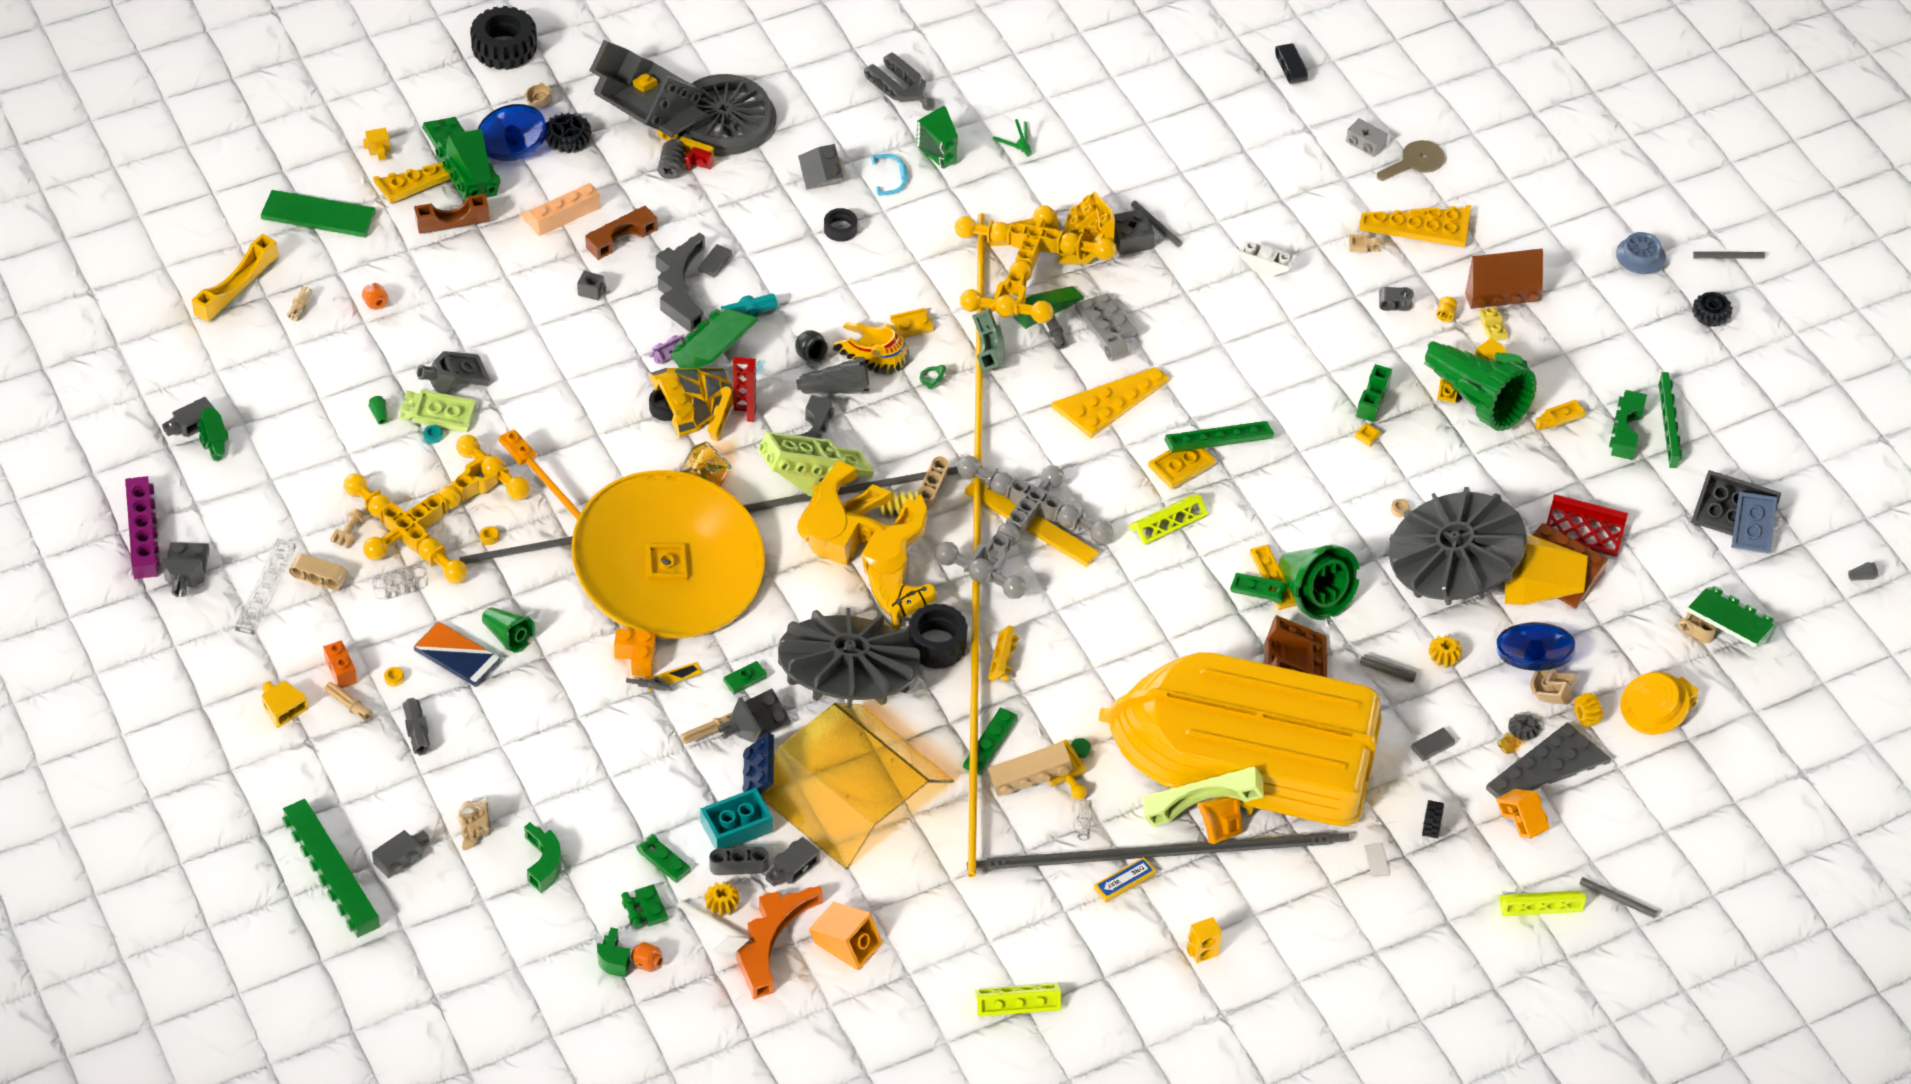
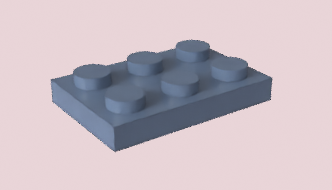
[1731,492,1778,554]

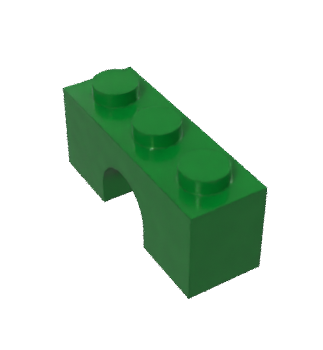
[1356,364,1392,422]

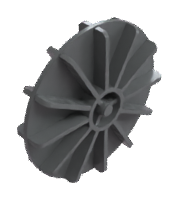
[1389,487,1527,605]
[778,607,920,708]

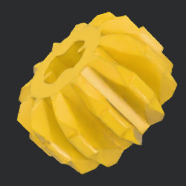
[1428,634,1462,668]
[1573,692,1604,727]
[705,881,740,917]

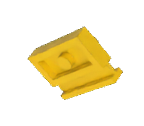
[890,308,933,338]

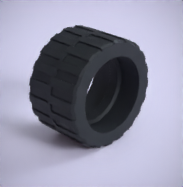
[909,603,968,669]

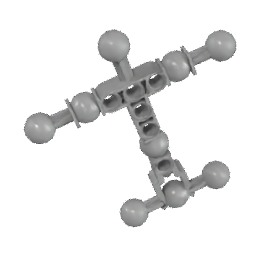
[935,455,1114,599]

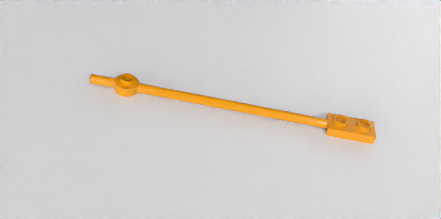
[498,429,581,519]

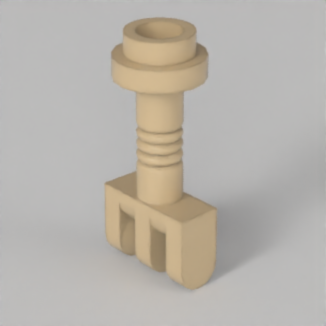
[330,508,364,548]

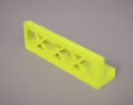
[1129,494,1208,545]
[1498,891,1586,917]
[974,983,1061,1017]

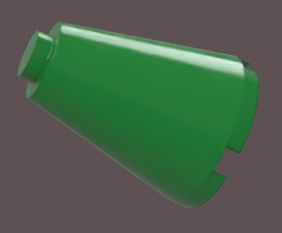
[482,607,536,653]

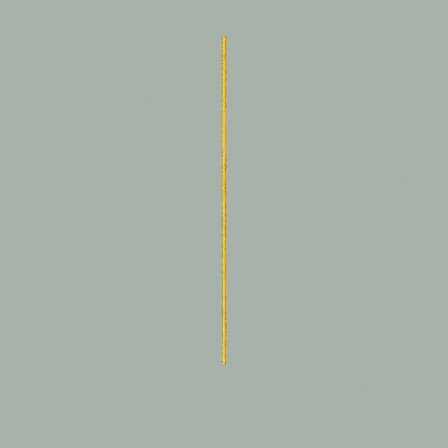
[968,213,985,878]

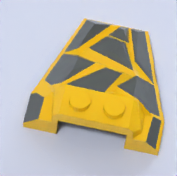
[648,368,733,437]

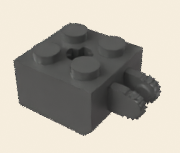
[1114,209,1155,254]

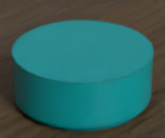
[423,425,443,444]

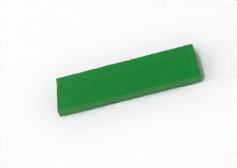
[261,190,376,237]

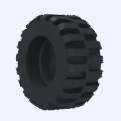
[470,6,537,70]

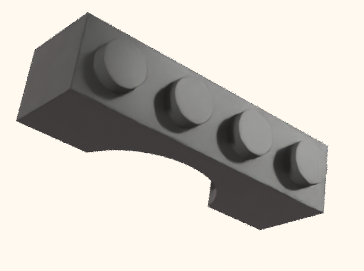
[798,395,835,439]

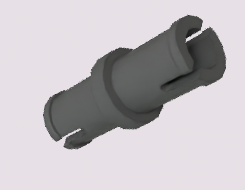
[1046,314,1068,349]

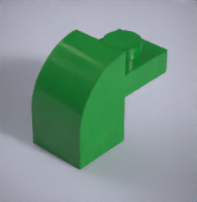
[597,927,631,977]

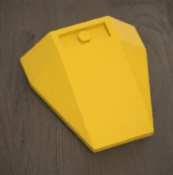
[1058,191,1115,264]
[1505,535,1588,605]

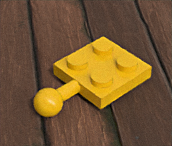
[1047,739,1087,800]

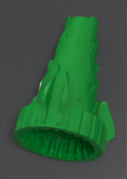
[1423,341,1537,431]

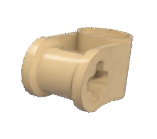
[1678,611,1717,644]

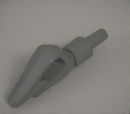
[626,676,672,691]

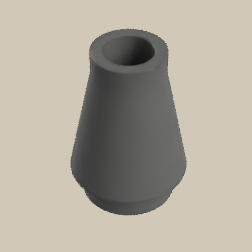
[1848,561,1878,581]

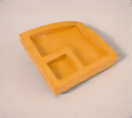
[1197,797,1243,844]

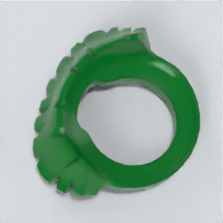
[919,364,946,389]

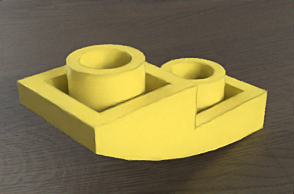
[1479,307,1507,340]

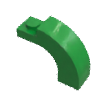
[524,822,561,894]

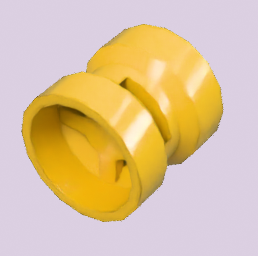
[1436,296,1457,322]

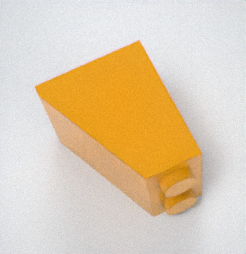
[809,901,883,970]

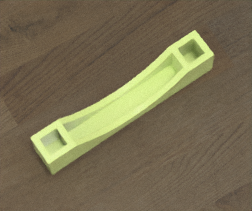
[1144,766,1264,827]

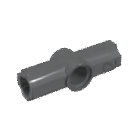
[402,698,431,756]

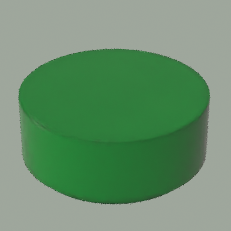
[1071,738,1091,758]

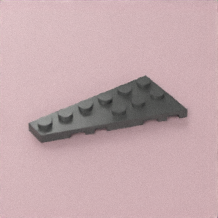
[1486,722,1611,798]

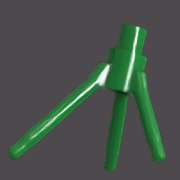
[993,119,1032,157]

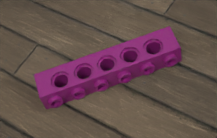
[125,476,161,579]

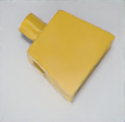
[261,681,309,729]

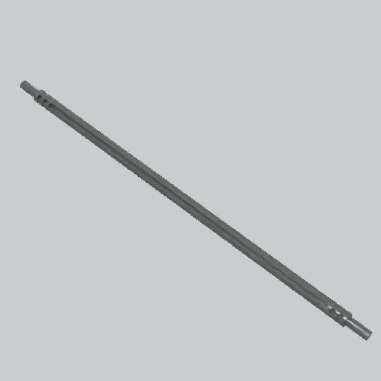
[966,833,1350,870]

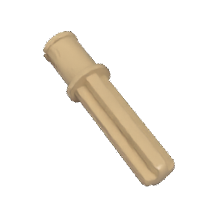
[324,682,373,722]
[680,712,732,744]

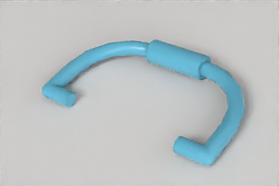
[871,154,908,196]

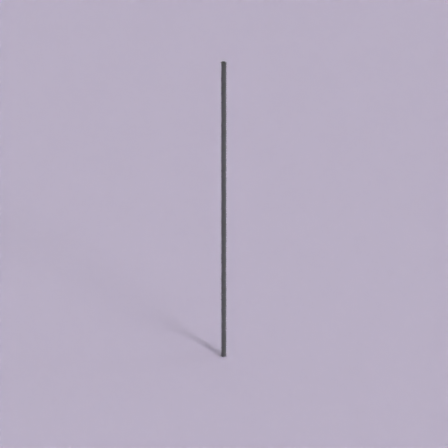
[459,466,958,563]

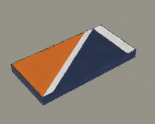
[413,621,501,687]

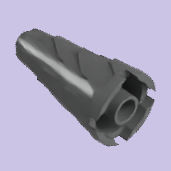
[796,357,870,394]

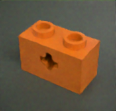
[323,640,357,689]

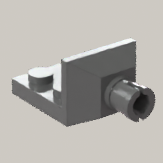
[416,351,491,394]
[161,542,210,597]
[717,688,791,743]

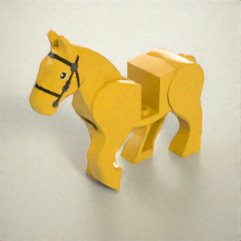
[797,461,937,631]

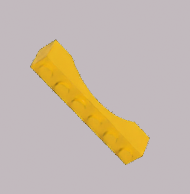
[192,234,278,322]

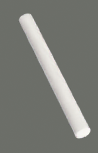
[677,900,750,944]

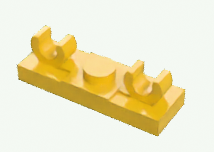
[987,625,1020,682]

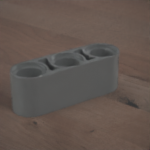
[709,847,769,876]

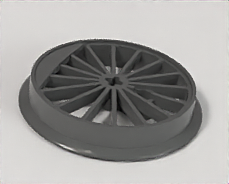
[678,74,777,155]

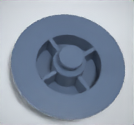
[1616,232,1666,274]

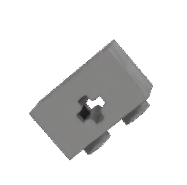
[1345,118,1388,157]

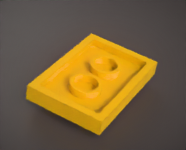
[1148,448,1216,490]

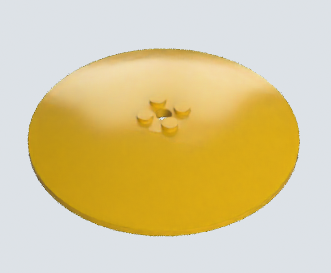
[571,470,765,639]

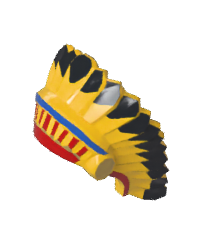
[832,322,909,375]

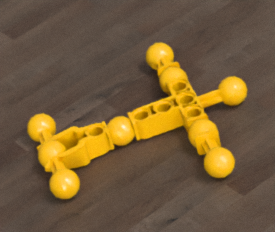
[954,205,1117,324]
[343,434,530,584]

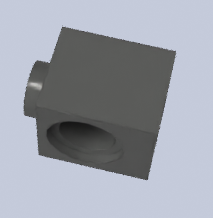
[577,270,607,301]

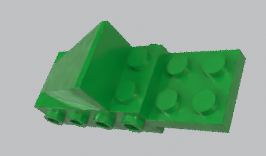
[422,117,501,202]

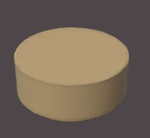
[1391,499,1410,518]

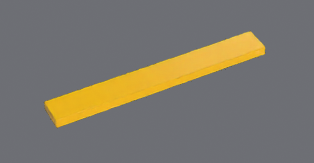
[965,480,1098,567]

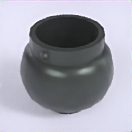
[795,330,828,361]

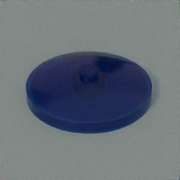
[478,104,547,161]
[1496,622,1575,671]

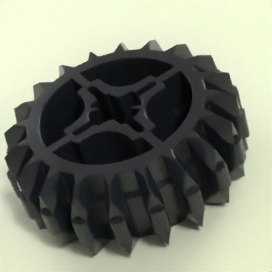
[544,111,592,153]

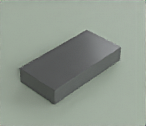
[698,244,732,277]
[1411,727,1455,761]

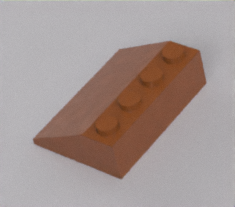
[1465,248,1543,309]
[1533,523,1608,609]

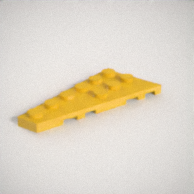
[1359,205,1471,248]
[1051,367,1169,438]

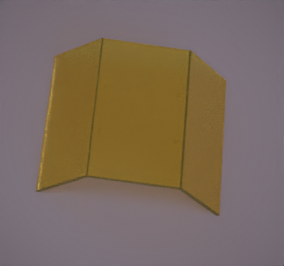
[760,702,955,870]

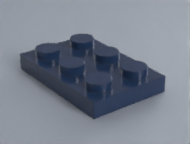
[742,732,774,794]

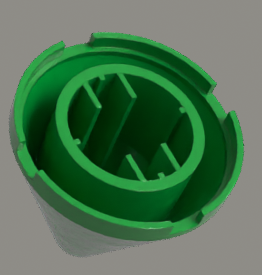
[1279,544,1360,620]

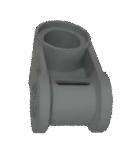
[1379,287,1414,311]

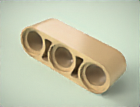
[918,456,949,510]
[288,553,348,590]

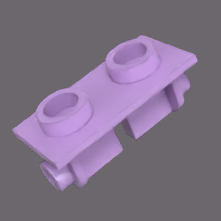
[649,334,684,364]

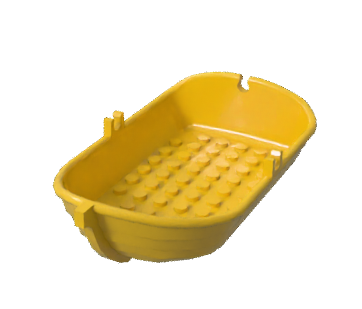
[1099,652,1382,826]

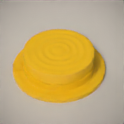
[1620,672,1690,735]

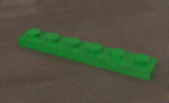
[1658,372,1682,468]
[1164,421,1274,453]

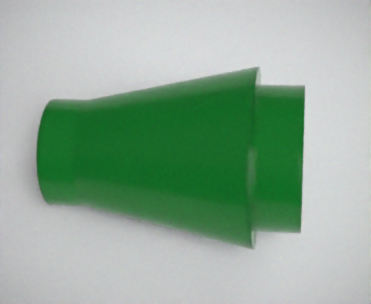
[368,396,388,425]

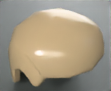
[525,82,552,108]

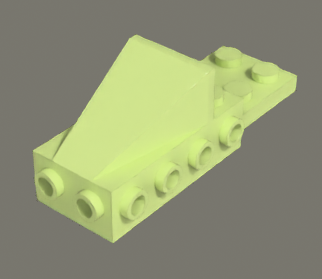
[758,431,875,497]

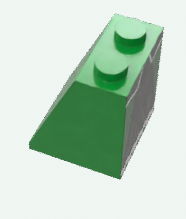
[916,105,958,169]

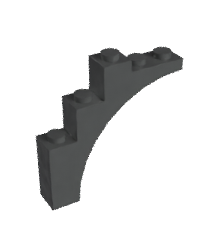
[656,232,705,332]

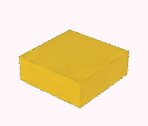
[1355,423,1381,447]

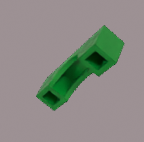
[1609,390,1647,460]

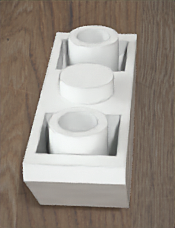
[1239,240,1296,277]

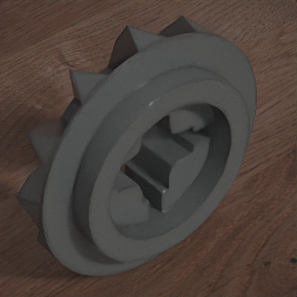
[1508,712,1540,740]

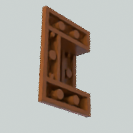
[1264,615,1327,677]

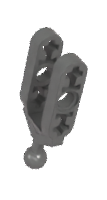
[864,52,935,111]

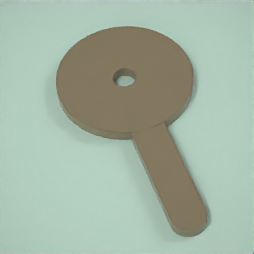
[1376,140,1445,181]

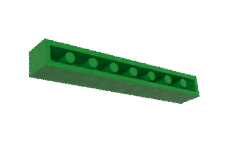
[282,798,380,938]

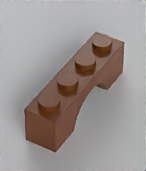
[414,194,490,234]
[585,205,658,260]

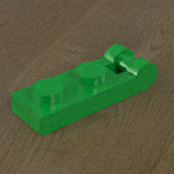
[1230,572,1288,604]
[636,834,691,883]

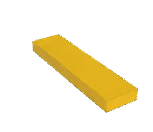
[1250,544,1297,610]

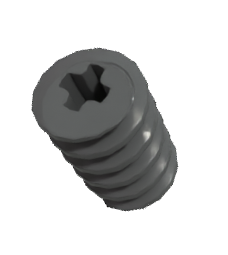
[657,140,685,179]

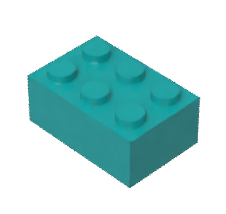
[700,788,773,849]

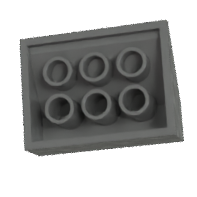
[1691,470,1782,536]

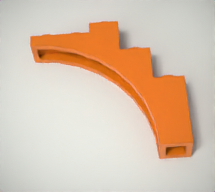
[736,886,823,999]

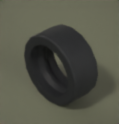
[824,208,857,242]
[649,389,674,421]

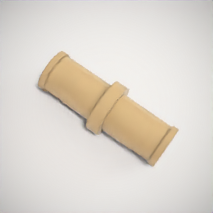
[287,286,313,321]

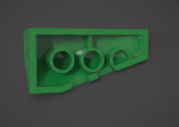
[1013,286,1084,329]

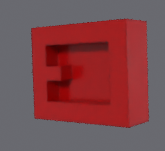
[684,147,713,171]

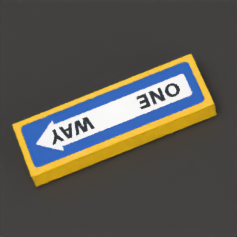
[1094,857,1156,903]

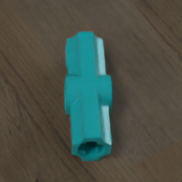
[721,293,778,317]

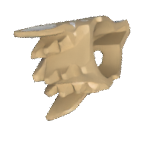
[458,797,491,851]

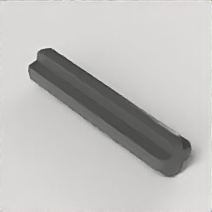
[1360,654,1417,682]

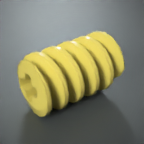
[880,491,918,517]

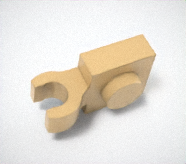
[1349,234,1380,252]

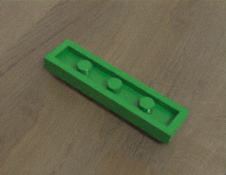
[963,707,1018,775]

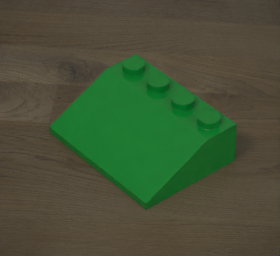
[670,308,758,368]
[1686,585,1778,648]

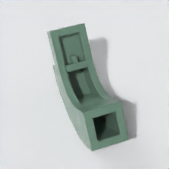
[972,309,1005,372]

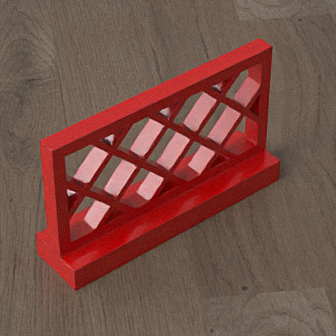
[1546,494,1628,557]

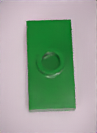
[723,661,767,694]

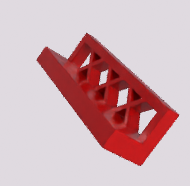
[733,357,756,422]

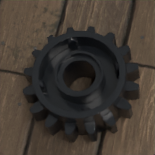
[1692,292,1733,327]

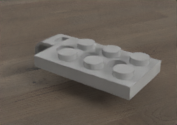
[1075,293,1136,361]

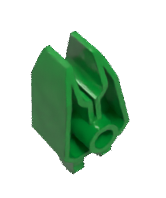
[198,407,228,462]

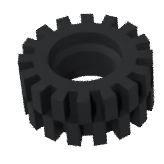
[1422,800,1444,839]

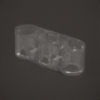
[372,564,429,601]

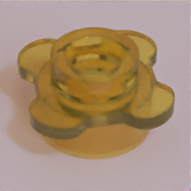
[1497,733,1521,754]

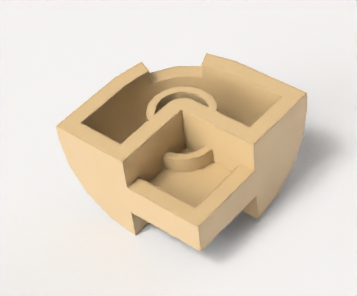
[1530,666,1577,705]

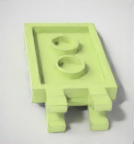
[400,389,476,433]

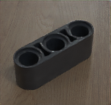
[1275,43,1308,84]

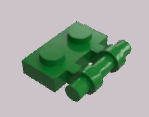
[621,884,668,929]

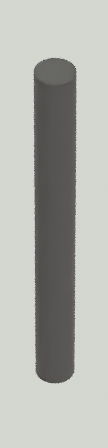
[1131,200,1183,247]
[1693,251,1765,259]
[1579,877,1658,919]

